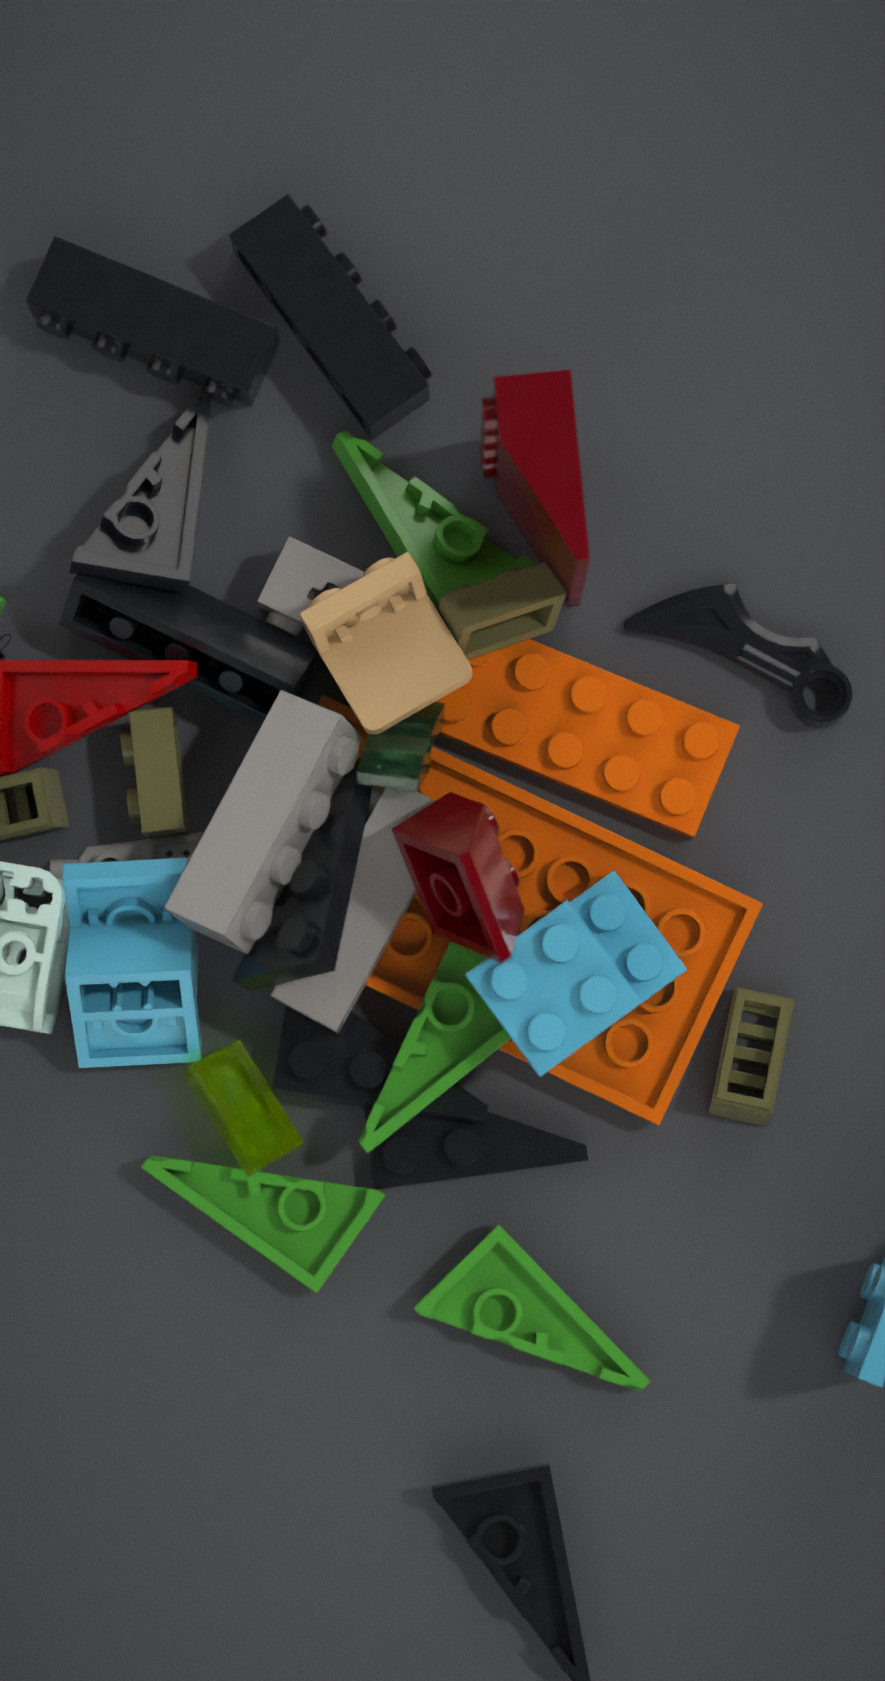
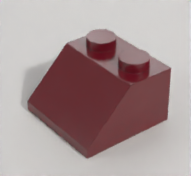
[391,792,525,963]

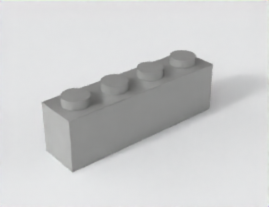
[164,690,363,955]
[271,778,435,1034]

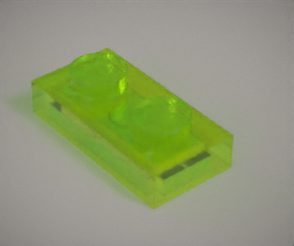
[183,1040,304,1177]

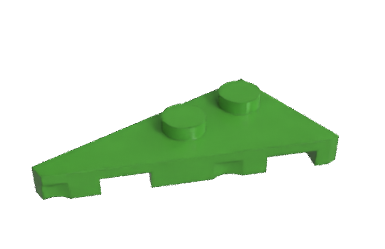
[331,430,534,610]
[358,941,511,1154]
[141,1155,386,1293]
[414,1224,651,1391]

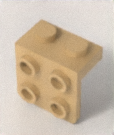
[299,552,473,735]

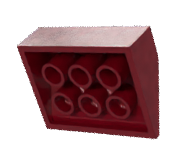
[480,369,590,606]

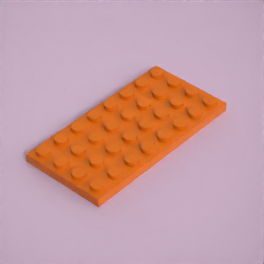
[317,694,763,1126]

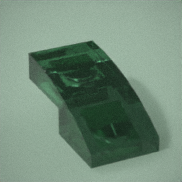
[356,702,445,792]

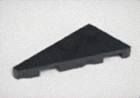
[233,767,375,991]
[272,1006,488,1125]
[364,1107,588,1189]
[432,1463,591,1681]

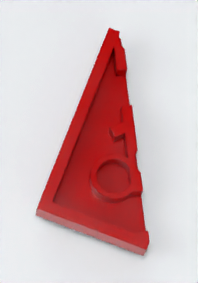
[0,660,197,777]

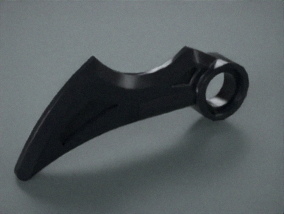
[624,583,853,728]

